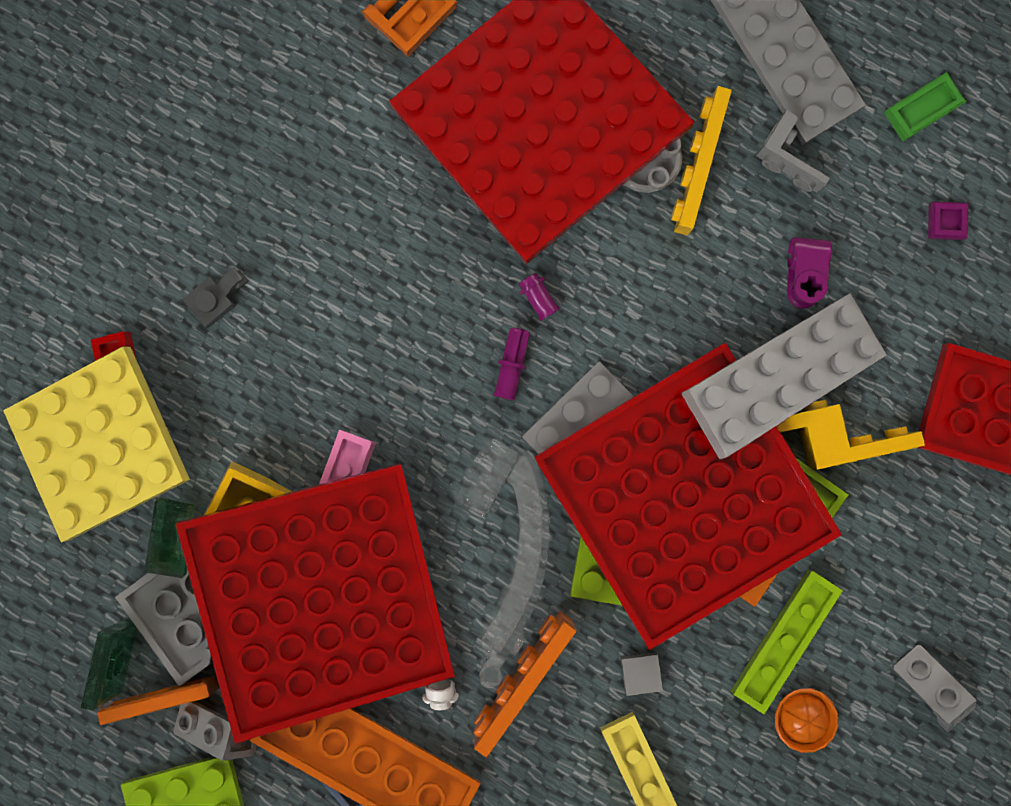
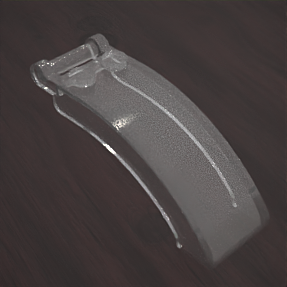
[479,448,549,688]

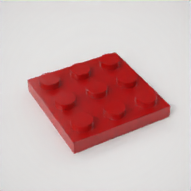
[917,343,1011,476]

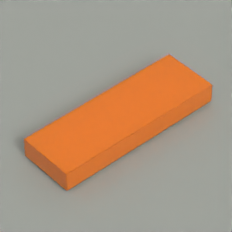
[97,676,218,725]

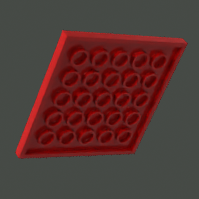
[389,0,694,264]
[534,342,842,650]
[176,463,455,744]

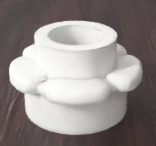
[422,679,459,710]

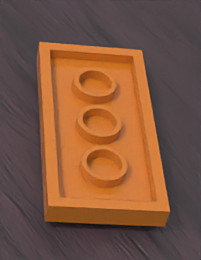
[473,611,576,758]

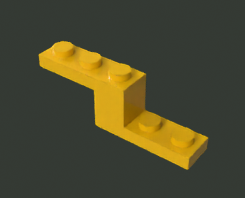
[777,399,925,470]

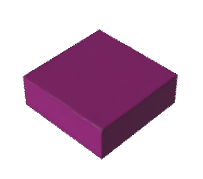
[928,202,968,240]

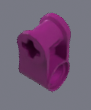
[787,237,832,309]

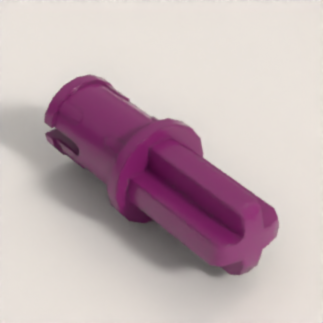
[493,328,530,401]

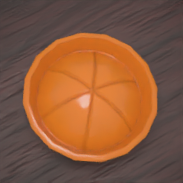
[775,688,838,753]

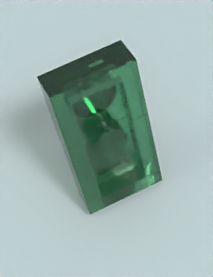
[144,497,195,578]

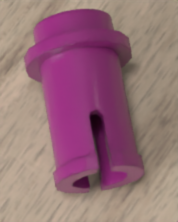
[518,273,560,321]

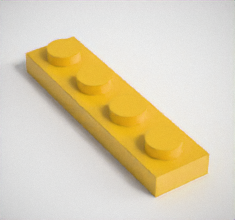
[671,86,732,235]

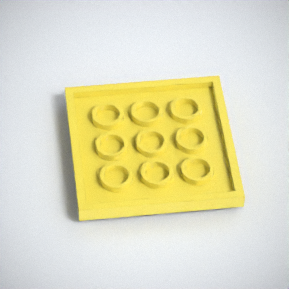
[3,347,190,543]

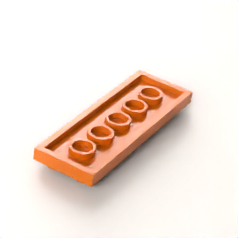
[250,708,481,806]

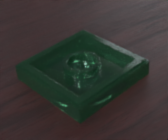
[81,619,137,711]

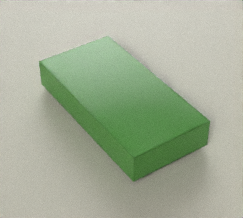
[884,72,966,142]

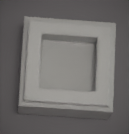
[621,652,663,696]

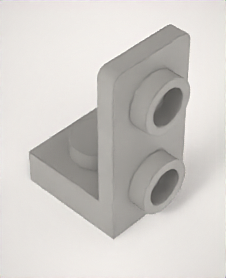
[756,110,830,193]
[894,645,977,732]
[173,701,257,761]

